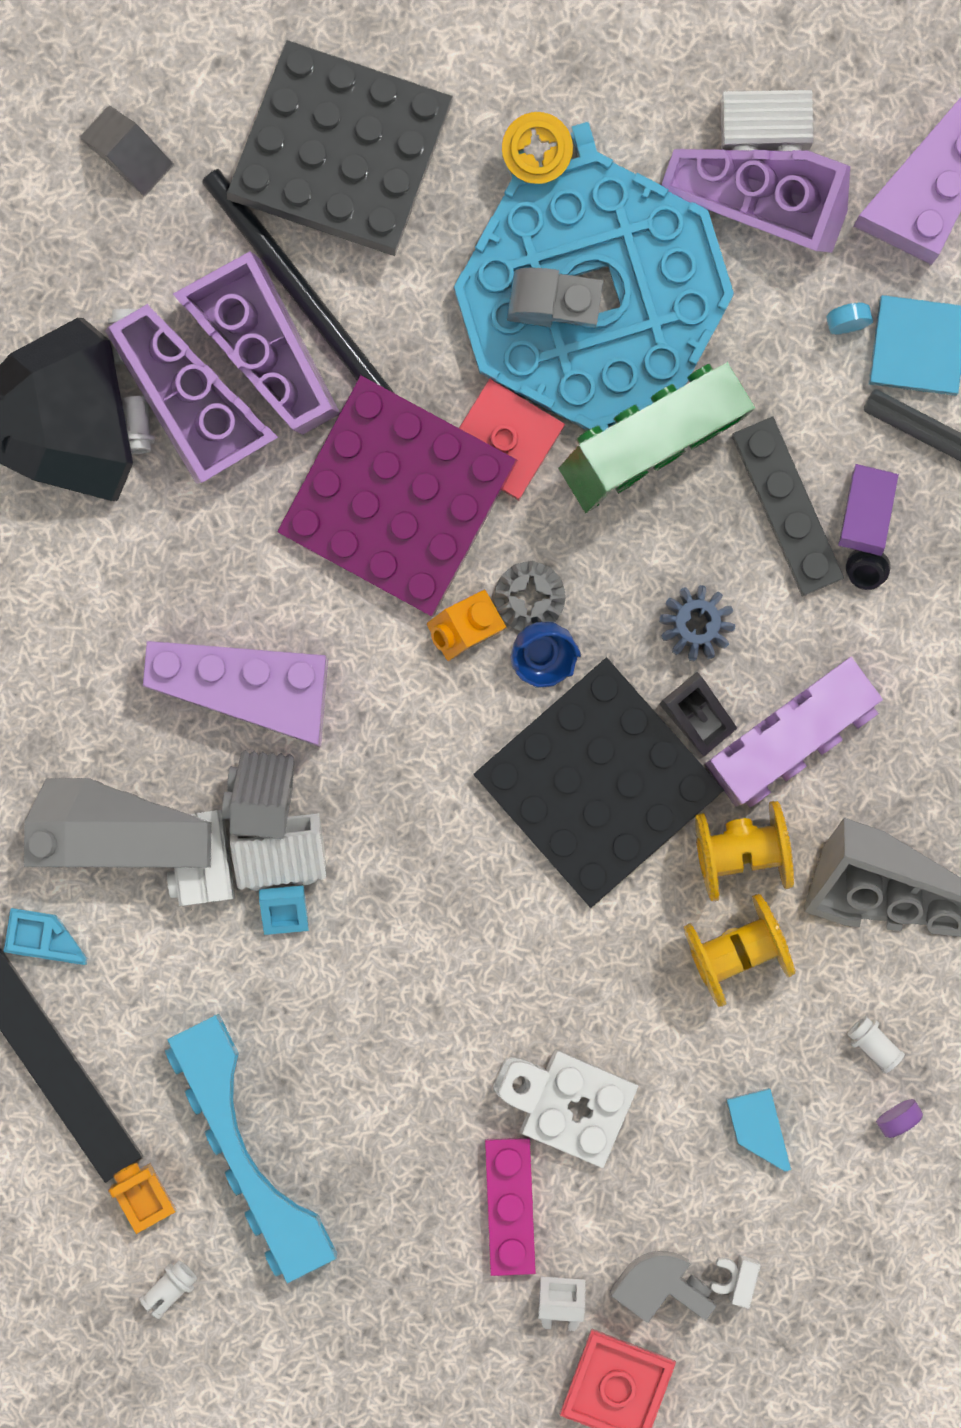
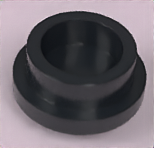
[846,550,891,590]

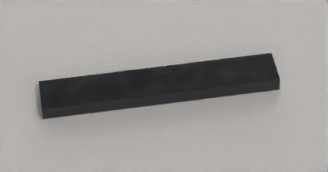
[0,947,143,1183]

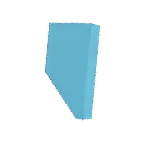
[4,908,88,965]
[726,1088,791,1171]

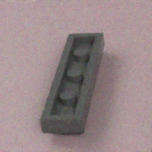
[732,416,844,597]

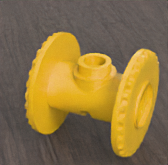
[695,801,794,901]
[684,894,795,1007]

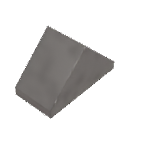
[80,105,174,197]
[659,672,737,756]

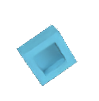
[259,885,309,935]

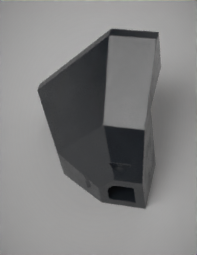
[0,318,133,501]

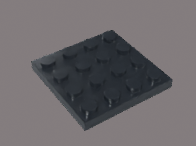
[473,657,724,908]

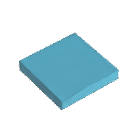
[869,295,961,396]

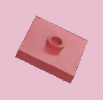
[459,379,565,501]
[560,1328,676,1428]

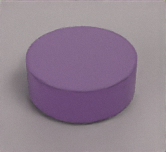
[876,1099,923,1138]

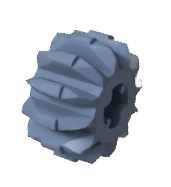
[659,585,735,661]

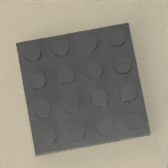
[227,40,453,256]

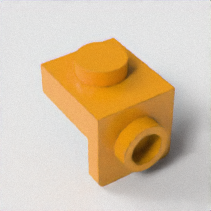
[427,589,507,661]
[108,1162,176,1234]

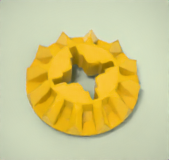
[502,112,573,184]

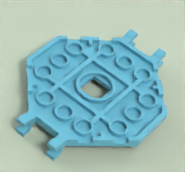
[454,121,734,431]

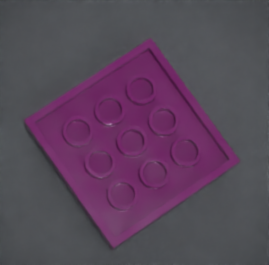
[277,375,518,617]

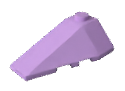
[662,149,850,253]

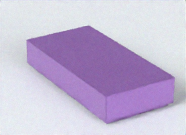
[838,464,899,556]

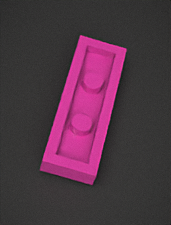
[485,1137,536,1276]

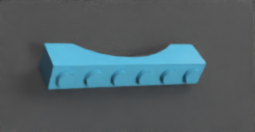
[165,1014,338,1283]

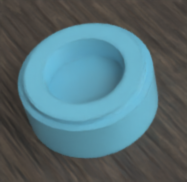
[826,303,873,335]

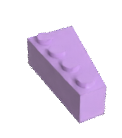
[854,97,961,265]
[173,251,340,435]
[105,304,278,484]
[143,641,328,747]
[704,657,883,808]

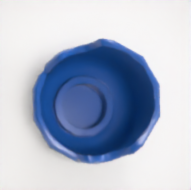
[511,622,581,688]

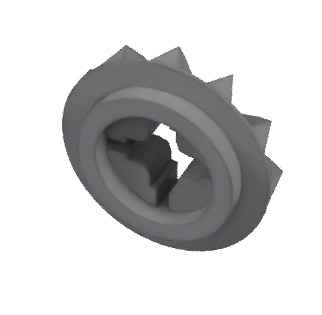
[495,561,566,631]

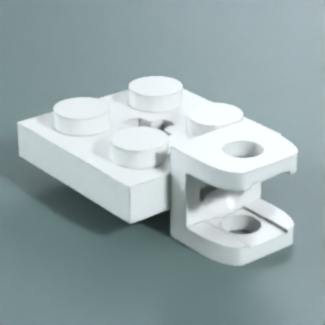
[493,1049,638,1168]

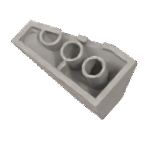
[24,778,211,868]
[804,817,961,937]

